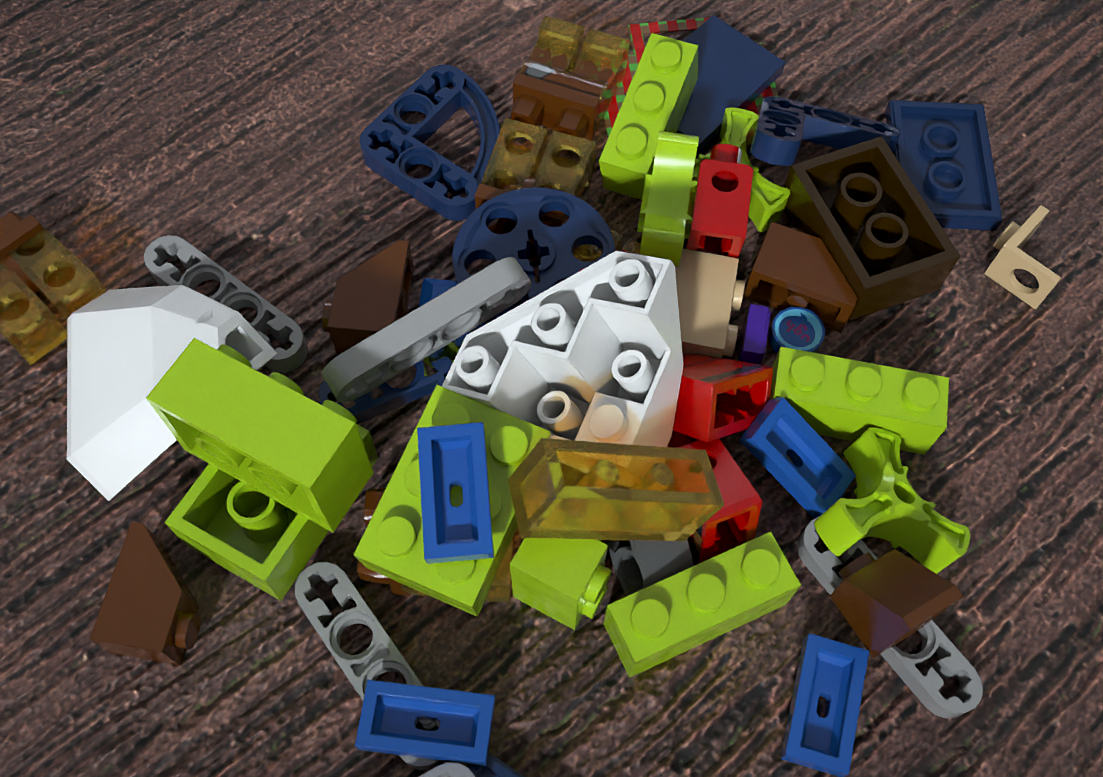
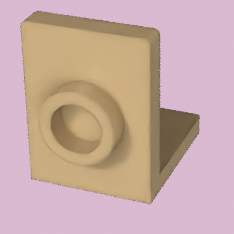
[984,205,1061,309]

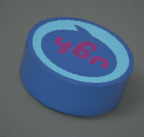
[769,307,825,354]

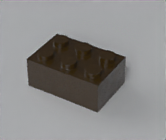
[784,136,960,321]

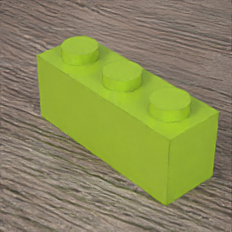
[599,33,699,200]
[770,347,949,455]
[603,531,801,678]

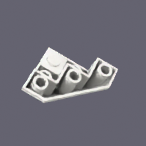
[442,251,683,488]
[67,285,277,501]

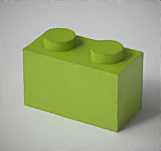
[510,510,612,630]

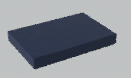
[625,15,786,155]
[885,100,1003,231]

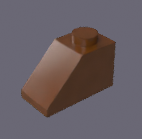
[743,222,857,333]
[322,240,414,353]
[89,521,201,666]
[830,549,963,658]

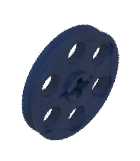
[452,188,615,324]

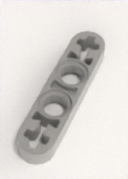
[144,235,308,372]
[322,257,532,402]
[797,517,983,718]
[295,562,444,770]

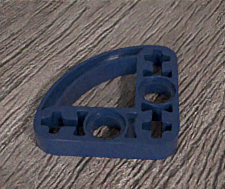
[359,64,501,221]

